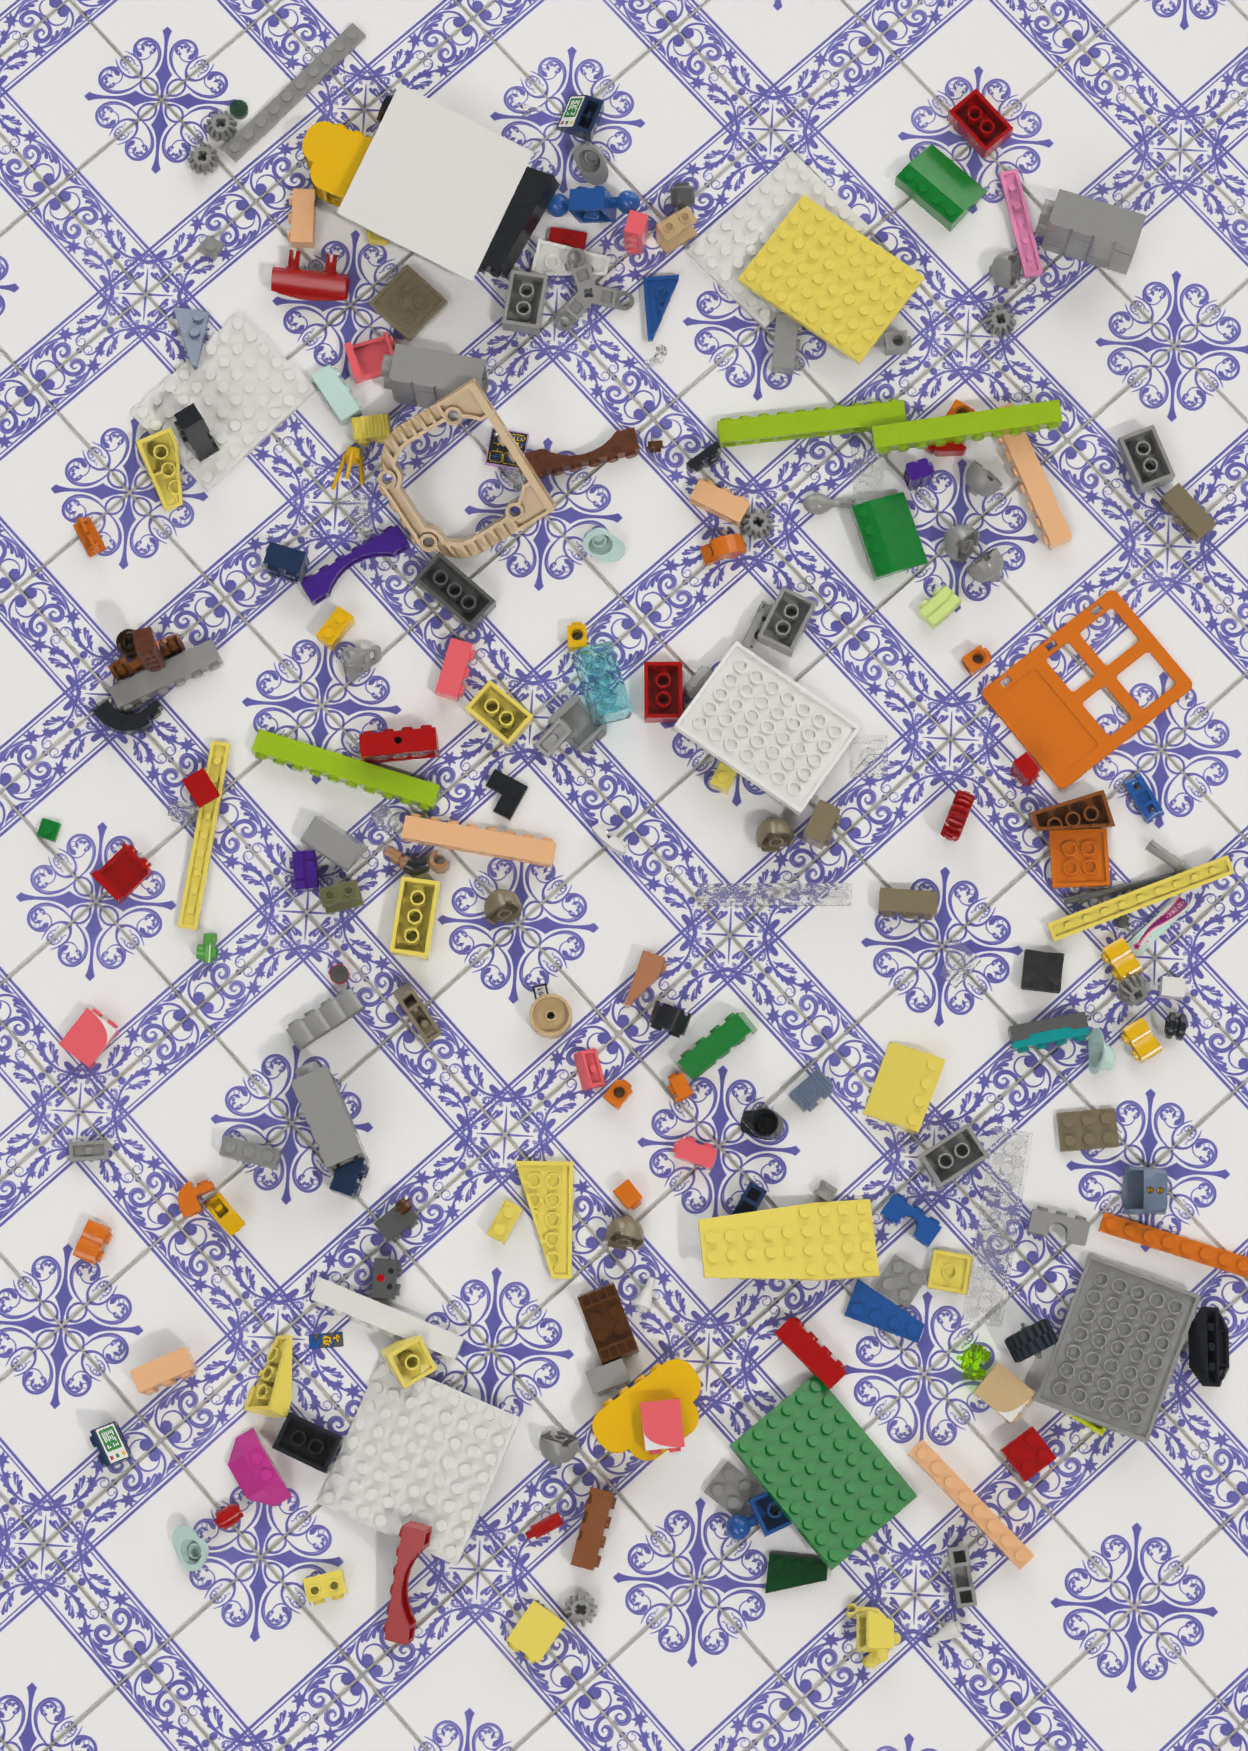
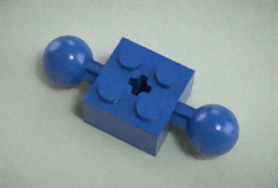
[547,186,640,223]
[726,1492,792,1540]

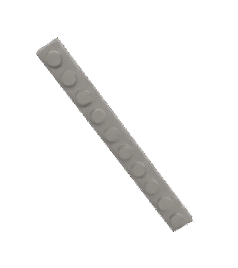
[222,23,366,163]

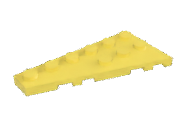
[515,1161,573,1279]

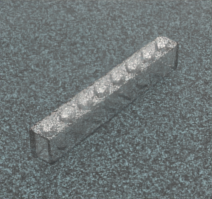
[697,883,852,906]

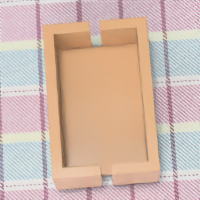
[130,1347,198,1396]

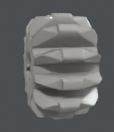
[206,110,238,142]
[187,143,220,176]
[984,305,1016,338]
[742,508,774,540]
[1117,973,1151,1007]
[564,1592,598,1627]

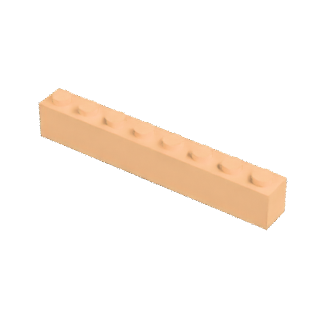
[997,402,1073,550]
[401,813,557,868]
[907,1440,1035,1570]

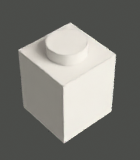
[1159,976,1189,1000]

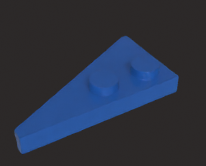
[643,274,679,342]

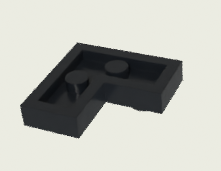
[686,441,721,474]
[485,769,528,821]

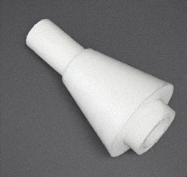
[633,1277,656,1314]
[927,1618,964,1646]

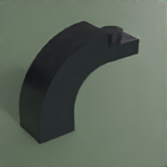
[93,700,164,735]

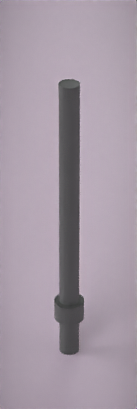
[1064,872,1176,905]

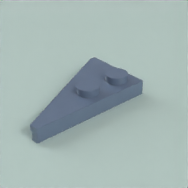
[173,307,210,370]

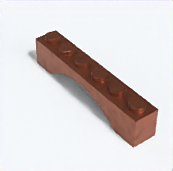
[525,427,640,480]

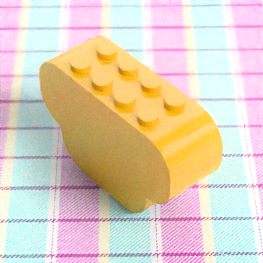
[302,121,373,207]
[592,1359,701,1461]

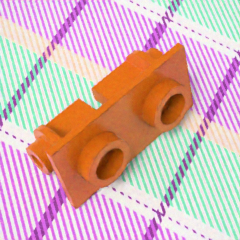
[73,516,106,557]

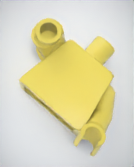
[846,1603,901,1668]

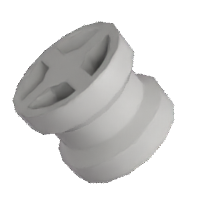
[813,1180,838,1202]

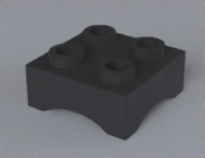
[1021,949,1064,994]

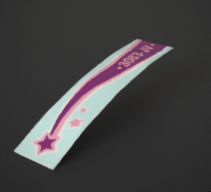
[1127,895,1190,958]

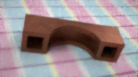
[132,627,166,672]

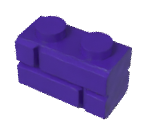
[903,458,935,491]
[289,850,319,893]

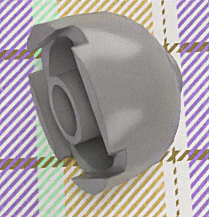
[989,251,1021,289]
[965,460,1003,497]
[943,524,980,563]
[965,548,1004,583]
[539,1431,579,1466]

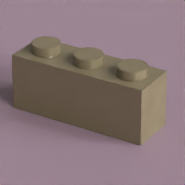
[1160,483,1217,543]
[878,887,938,920]

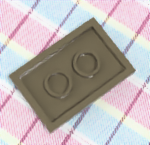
[1056,1108,1119,1152]

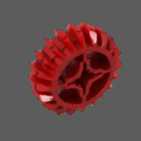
[941,790,975,842]

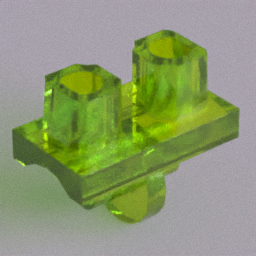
[956,1344,991,1381]

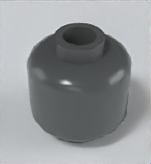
[670,183,695,210]

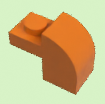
[700,534,747,566]
[178,1180,216,1219]

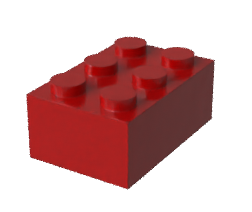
[947,89,1013,159]
[644,662,683,723]

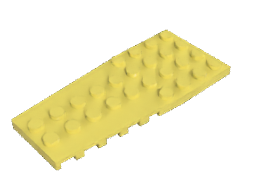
[698,1199,879,1281]

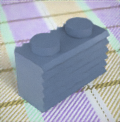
[789,1068,834,1112]

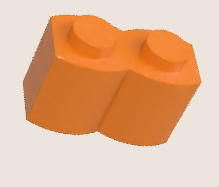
[73,1219,113,1265]

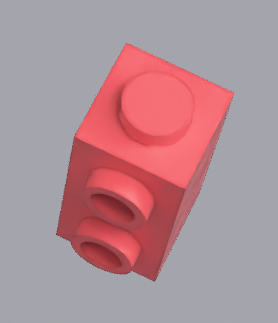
[672,1136,718,1170]

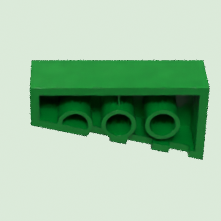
[678,1012,758,1080]

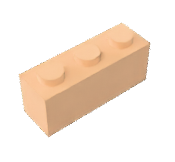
[287,188,317,249]
[689,478,750,528]

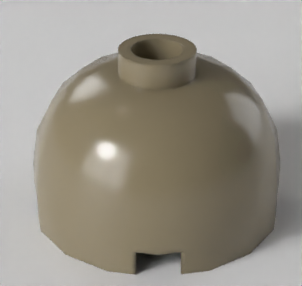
[756,817,795,853]
[484,889,523,925]
[604,1215,644,1251]

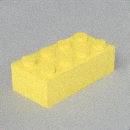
[389,876,441,960]

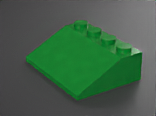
[895,144,987,232]
[850,492,928,581]

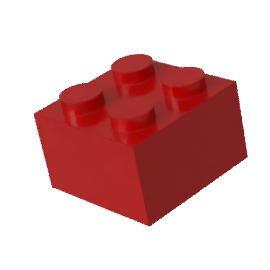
[999,1426,1056,1482]

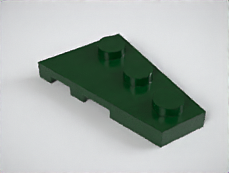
[765,1553,828,1593]

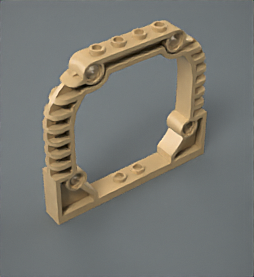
[377,378,557,558]

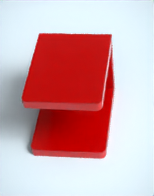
[182,768,222,808]

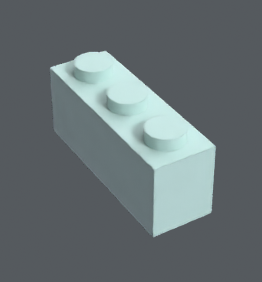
[311,364,362,426]

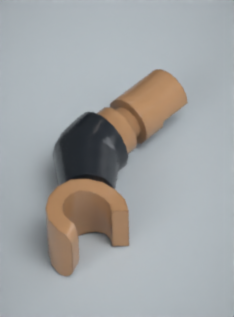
[383,845,451,876]

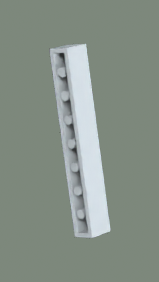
[311,1278,465,1362]

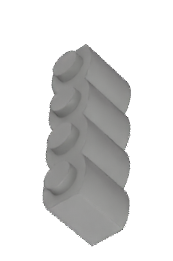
[286,988,364,1051]

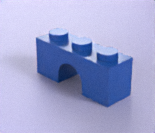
[880,1193,942,1248]

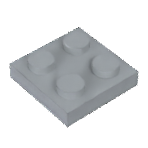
[874,1254,928,1309]
[704,1461,759,1515]

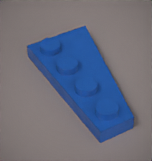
[844,1279,925,1343]

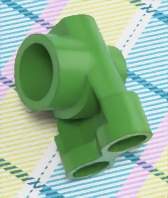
[196,933,218,963]

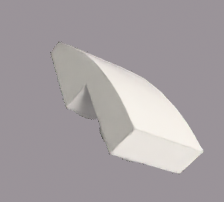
[592,823,627,855]

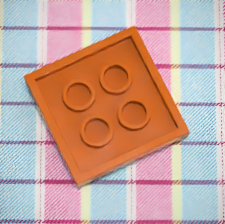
[1048,828,1110,889]

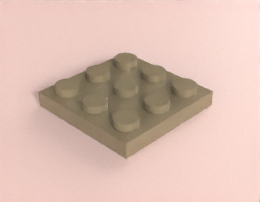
[368,264,448,342]

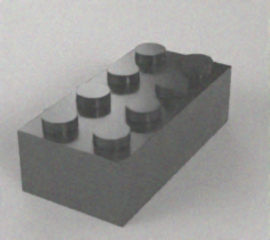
[414,552,496,633]

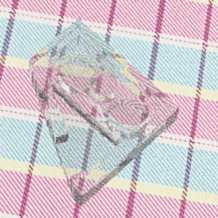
[332,494,373,534]

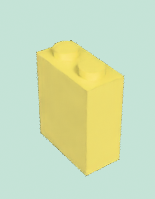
[506,1600,566,1664]

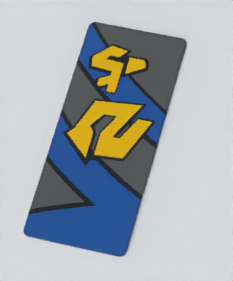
[309,1332,344,1349]

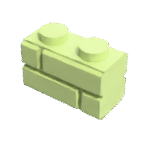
[918,585,962,630]

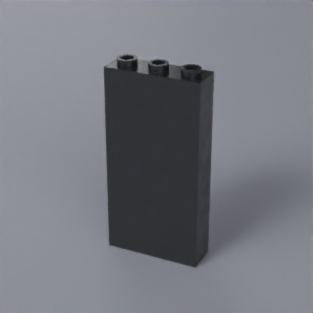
[478,166,560,279]

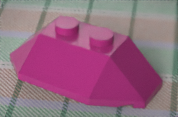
[228,1428,292,1506]

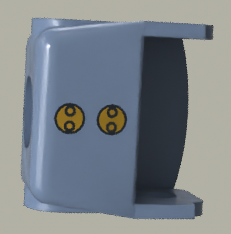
[1122,1167,1168,1215]

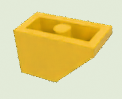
[204,1192,246,1236]

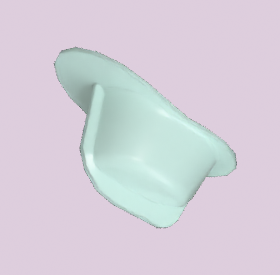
[582,527,625,563]
[1088,1028,1114,1074]
[172,1525,209,1571]

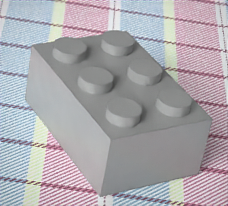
[502,270,549,336]
[1116,424,1175,495]
[757,587,817,657]
[917,1123,989,1190]

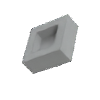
[198,235,224,261]

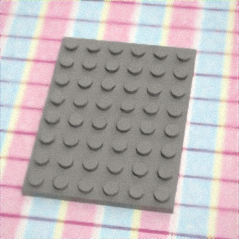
[1035,1254,1201,1444]

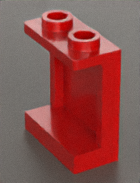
[91,843,153,904]

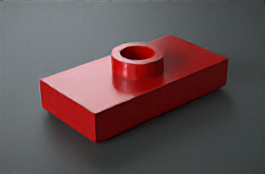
[548,227,588,250]

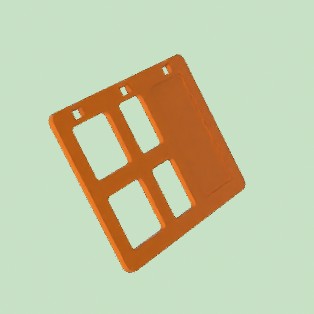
[982,590,1192,789]

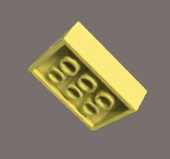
[863,1042,946,1134]

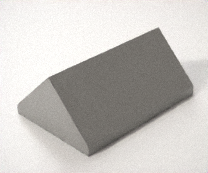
[300,815,369,872]

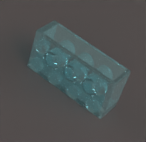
[572,641,633,727]

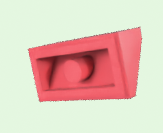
[573,1048,606,1091]

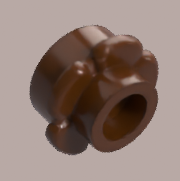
[646,440,664,453]
[395,1198,413,1216]

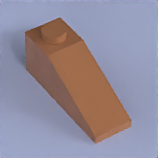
[624,950,667,1008]

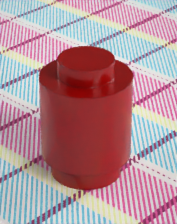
[213,1503,244,1530]

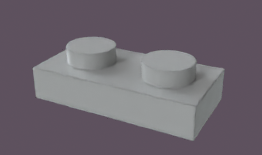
[535,717,574,758]
[69,1140,110,1162]

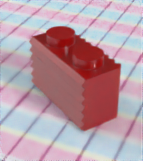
[1010,752,1041,787]

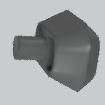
[1117,914,1131,928]

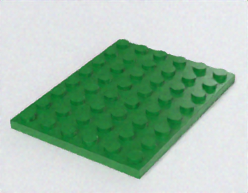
[729,1375,917,1570]

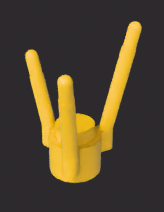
[331,447,364,490]

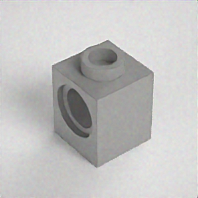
[883,330,912,356]

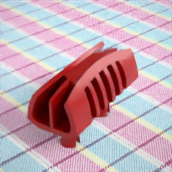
[271,250,350,301]

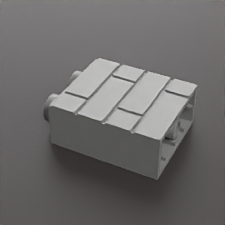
[1035,189,1146,275]
[381,344,489,414]
[291,1061,369,1175]

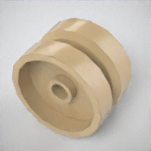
[529,994,573,1039]

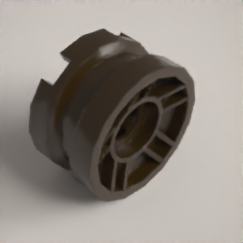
[116,629,138,658]

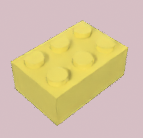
[465,680,534,749]

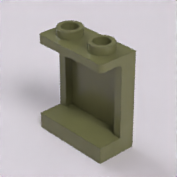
[318,879,364,915]

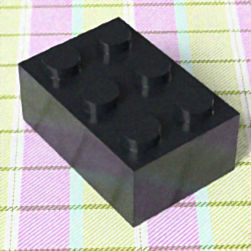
[272,1412,344,1474]

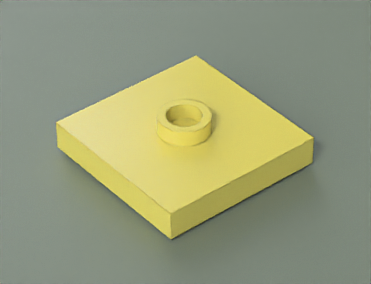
[927,1249,972,1295]

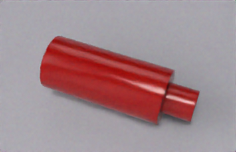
[525,1511,564,1540]

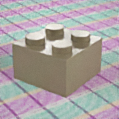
[802,799,842,850]

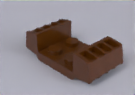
[577,1282,639,1365]

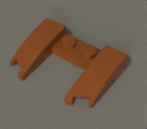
[108,633,186,682]

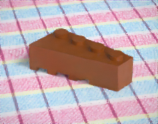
[1028,790,1115,832]
[570,1487,617,1571]

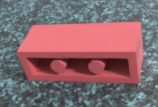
[624,210,649,255]
[435,638,476,701]

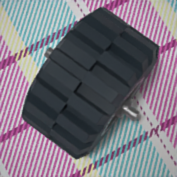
[1004,1319,1059,1363]

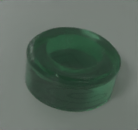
[230,100,249,119]

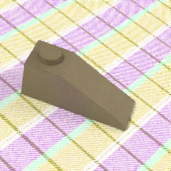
[392,982,443,1044]

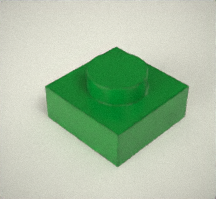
[36,818,62,843]

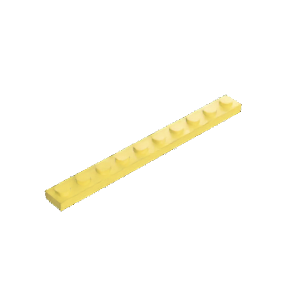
[178,741,231,931]
[1046,855,1235,941]

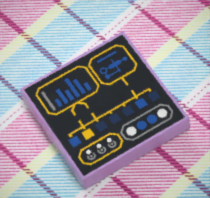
[485,428,529,471]

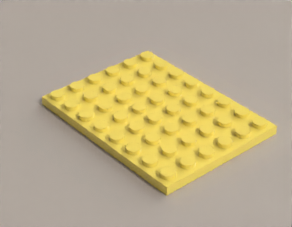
[738,195,925,365]

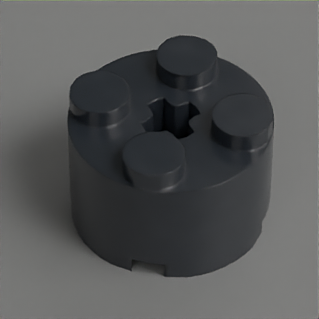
[648,1000,692,1038]

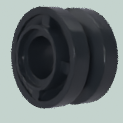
[1164,1012,1187,1041]

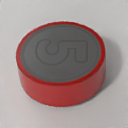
[330,964,349,984]

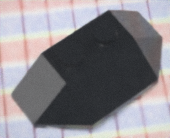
[1188,1307,1229,1387]

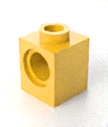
[567,622,587,652]

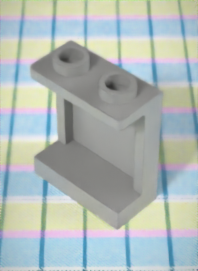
[548,693,607,755]

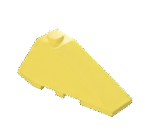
[134,427,183,512]
[244,1335,293,1418]

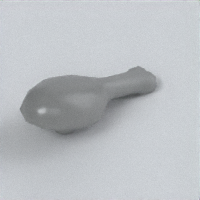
[803,493,854,515]

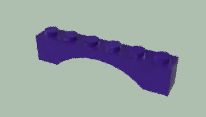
[300,525,410,606]

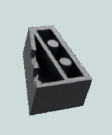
[174,403,220,462]

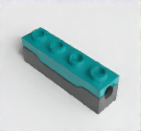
[1008,1011,1090,1053]

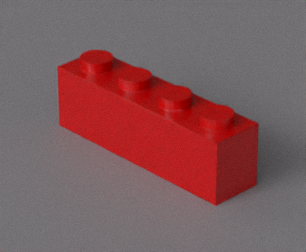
[774,1317,846,1390]

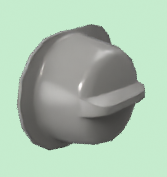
[574,144,609,186]

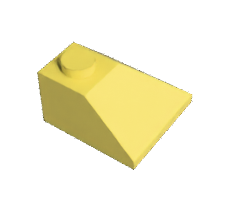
[380,1335,437,1389]

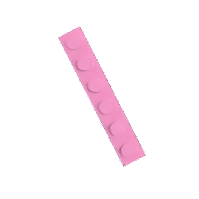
[999,169,1043,279]

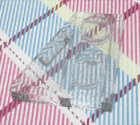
[941,936,981,989]

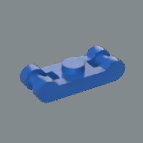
[1122,773,1164,824]

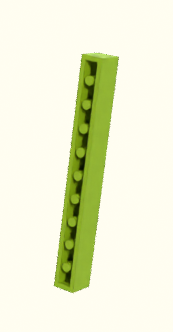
[717,399,907,448]
[871,399,1063,455]
[252,729,441,811]

